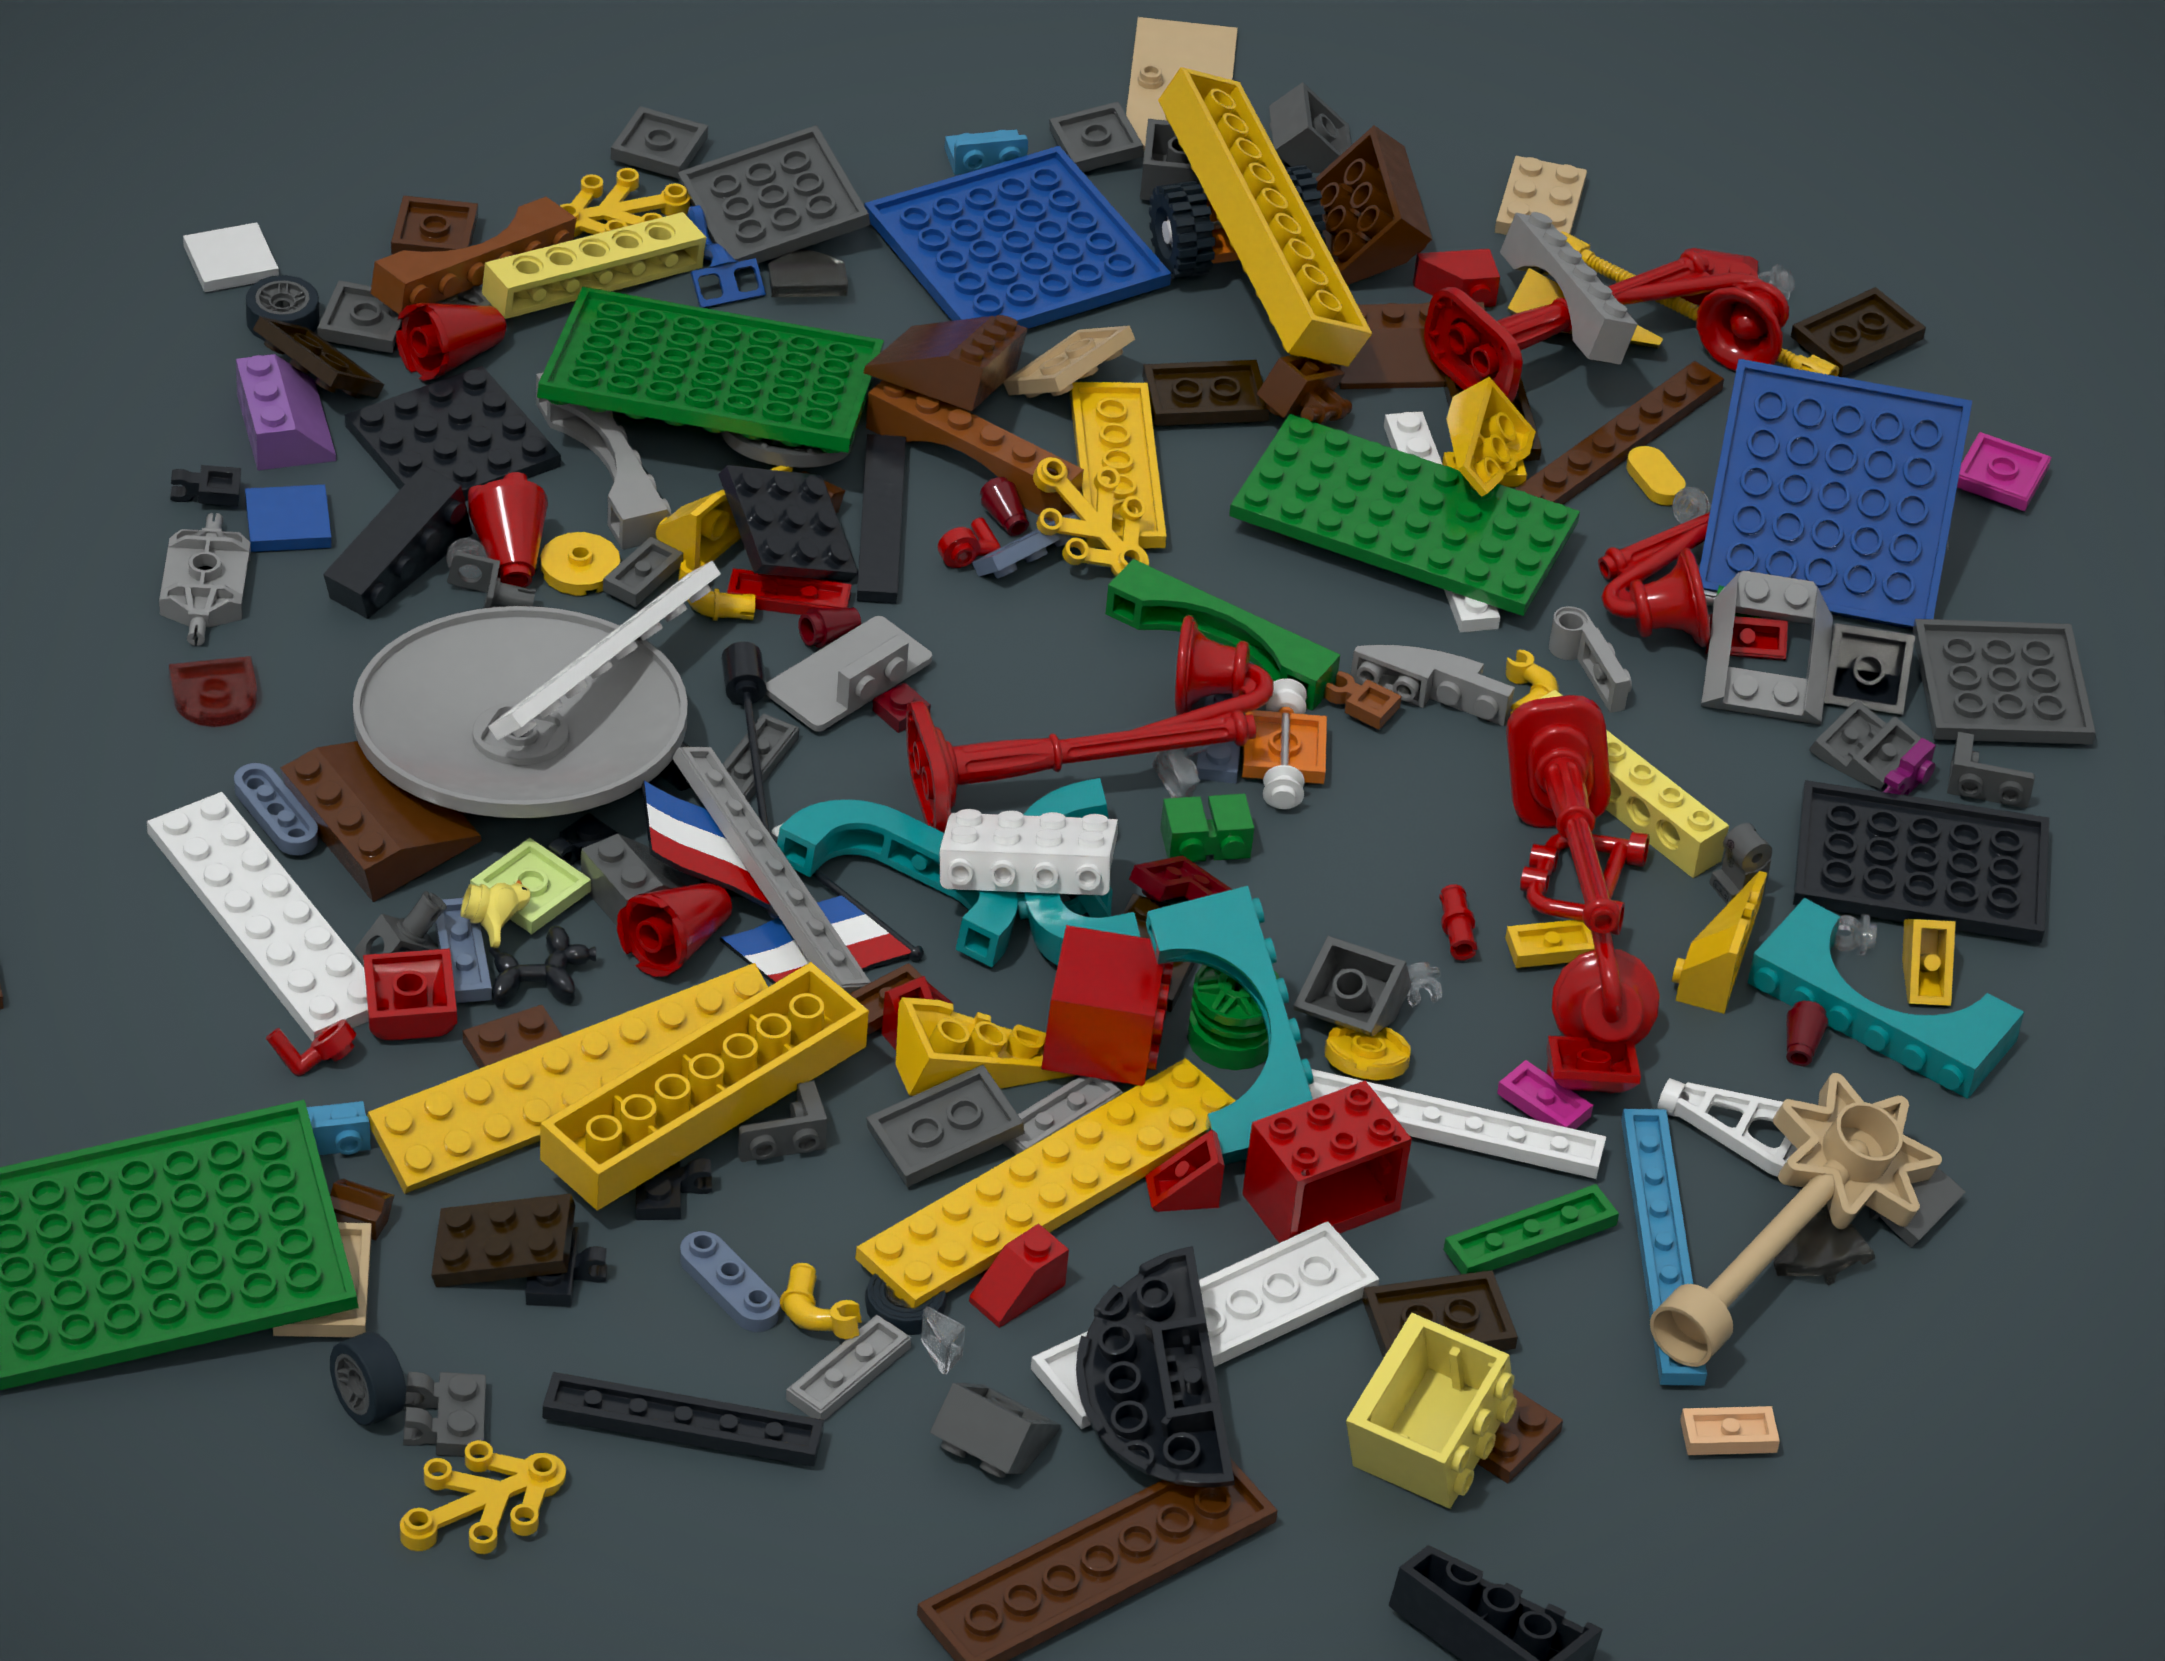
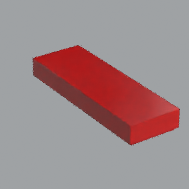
[727,568,852,615]

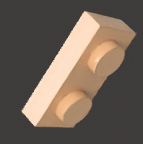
[1680,1406,1780,1455]

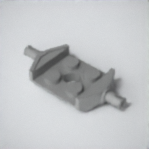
[159,513,251,646]

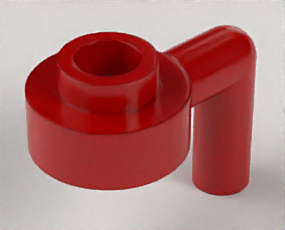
[938,518,1001,568]
[266,1019,356,1076]

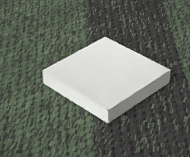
[183,222,279,293]

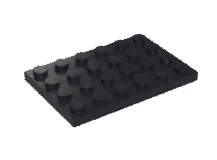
[1793,780,2050,943]

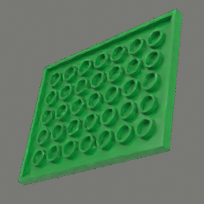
[537,287,884,453]
[0,1099,359,1390]

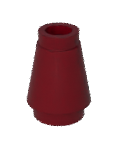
[980,477,1029,536]
[798,607,861,648]
[1786,1001,1829,1066]

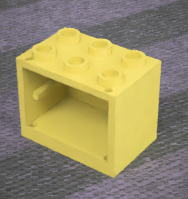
[1346,1312,1517,1509]

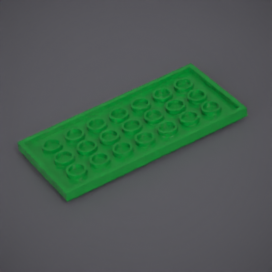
[1229,414,1580,616]

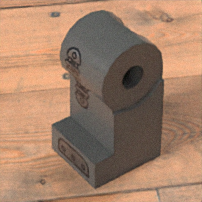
[1709,823,1772,904]

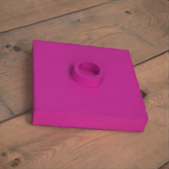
[1957,432,2052,511]

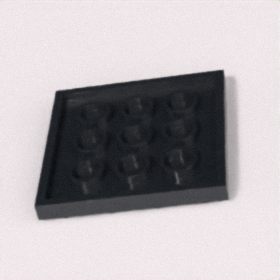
[345,366,561,501]

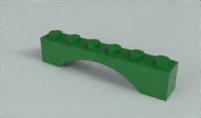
[1105,559,1340,711]

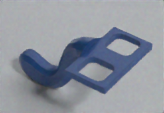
[687,205,766,308]

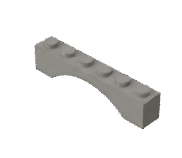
[1500,212,1638,365]
[536,373,671,550]

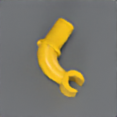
[678,560,755,621]
[1506,650,1559,715]
[780,1263,862,1339]

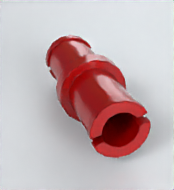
[1439,884,1477,960]

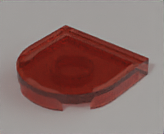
[169,656,257,727]

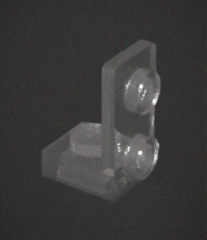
[1152,744,1214,798]

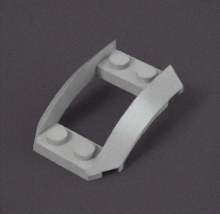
[1701,571,1833,725]

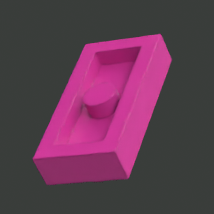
[1497,1060,1593,1129]

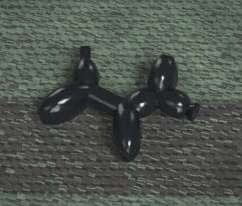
[489,926,596,1006]

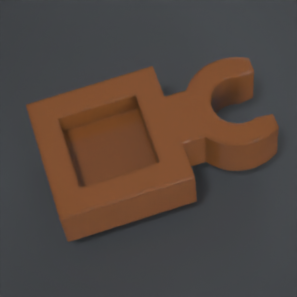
[1324,671,1402,729]

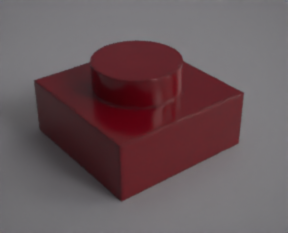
[872,682,931,733]

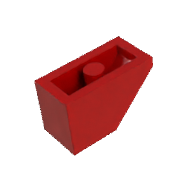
[1413,249,1500,307]
[969,1223,1069,1328]

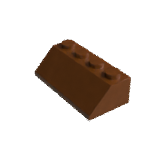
[1335,302,1486,389]

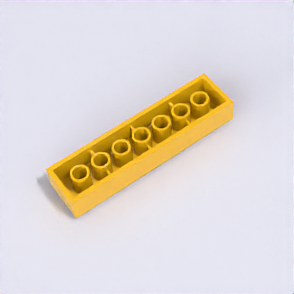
[540,962,869,1211]

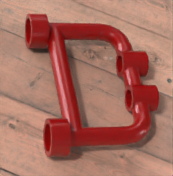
[1520,832,1650,935]

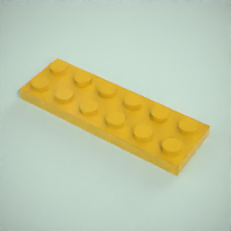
[1070,382,1167,549]

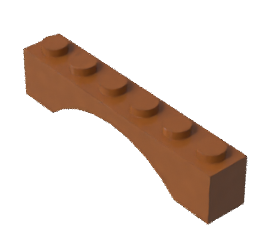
[370,196,577,314]
[866,380,1084,521]

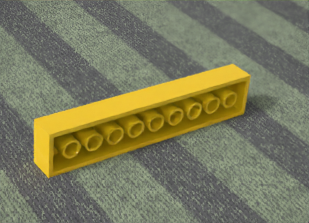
[1158,67,1372,367]

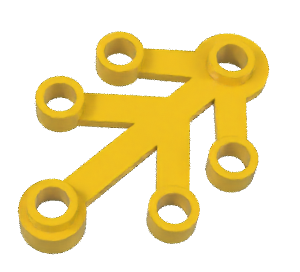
[560,168,690,237]
[1033,457,1149,577]
[400,1440,566,1554]

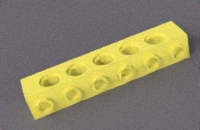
[482,212,706,319]
[1539,690,1729,878]

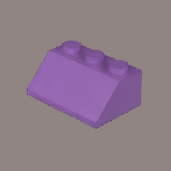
[236,354,336,470]

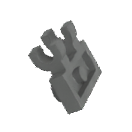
[403,1372,486,1457]

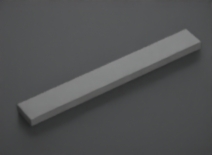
[672,747,871,994]

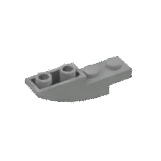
[1350,645,1515,726]

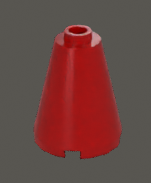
[396,303,506,381]
[617,882,732,977]

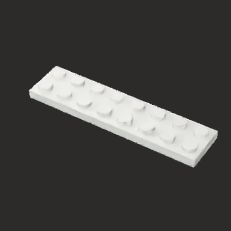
[147,792,369,1042]
[1031,1221,1379,1429]

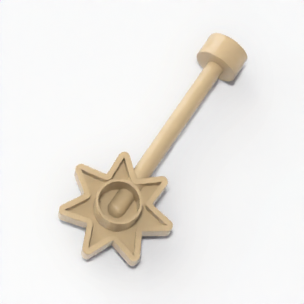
[1650,1073,1942,1367]

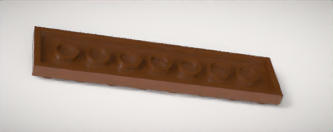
[917,1458,1278,1661]

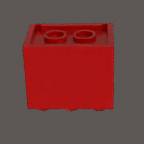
[1041,925,1174,1086]
[1242,1080,1412,1243]

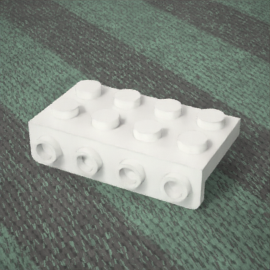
[940,809,1118,895]

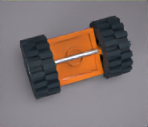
[1149,165,1326,279]

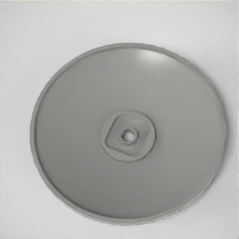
[353,606,688,818]

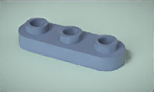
[234,763,318,855]
[680,1231,780,1332]

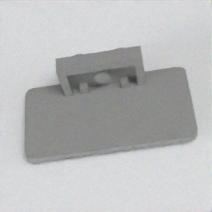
[765,616,932,732]

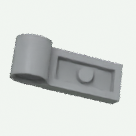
[1549,606,1632,713]

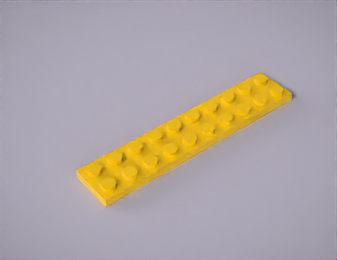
[367,963,768,1194]
[855,1058,1236,1308]

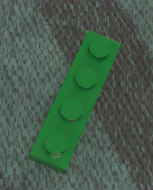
[1443,1184,1619,1274]

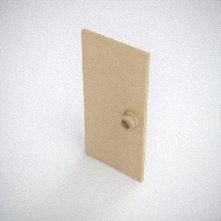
[1126,17,1238,151]

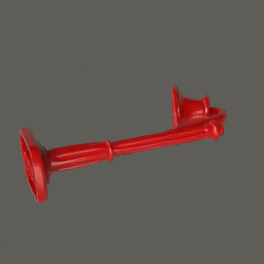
[1424,250,1789,403]
[1598,512,1710,647]
[906,615,1274,833]
[1506,695,1660,1045]

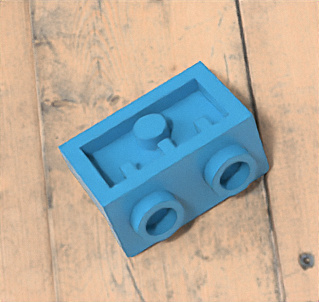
[944,129,1028,175]
[307,1101,371,1155]

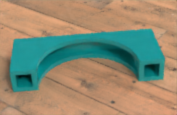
[1146,886,1314,1165]
[1747,898,2024,1099]

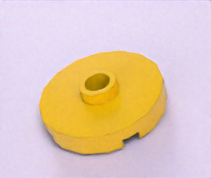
[540,532,620,596]
[1325,1025,1411,1080]

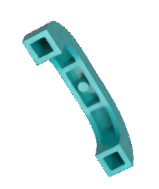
[1017,778,1141,966]
[777,800,1018,967]

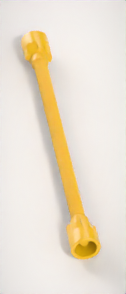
[1560,231,1839,376]

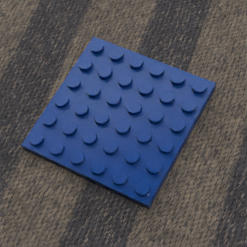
[864,146,1171,329]
[1699,359,1972,629]

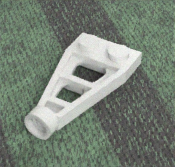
[1657,1078,1798,1177]

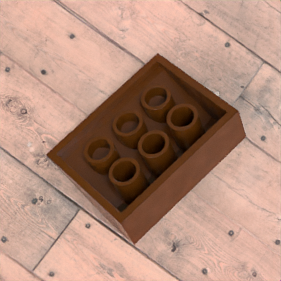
[1316,125,1433,285]
[863,315,1028,411]
[280,741,482,902]

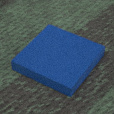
[245,484,331,552]

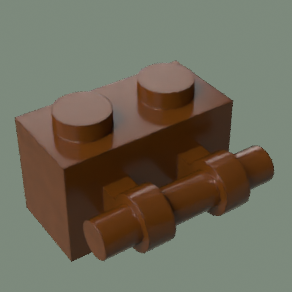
[1257,355,1352,424]

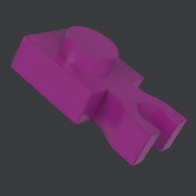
[1883,738,1936,795]

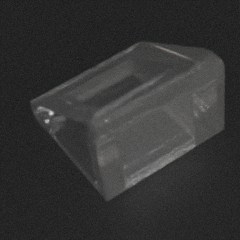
[921,1306,965,1375]

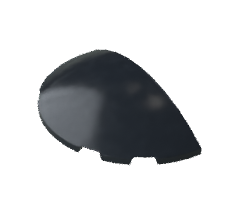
[1076,1246,1235,1487]

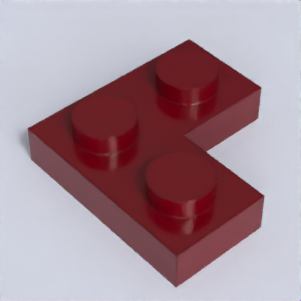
[1129,855,1232,902]

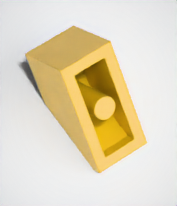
[1902,919,1956,1006]

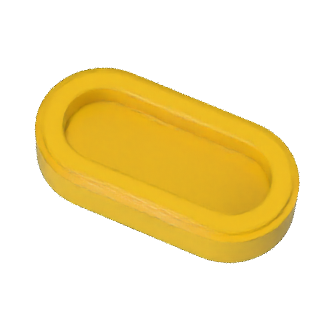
[1626,446,1686,506]

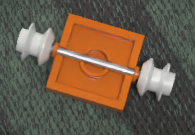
[1242,679,1327,809]

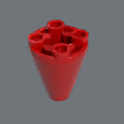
[468,472,548,588]

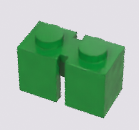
[1160,794,1254,862]

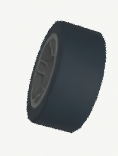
[246,275,320,341]
[330,1331,406,1426]

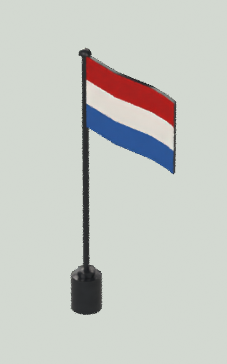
[642,642,779,919]
[659,741,924,984]

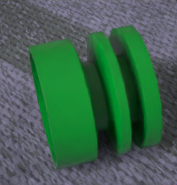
[1187,965,1280,1071]

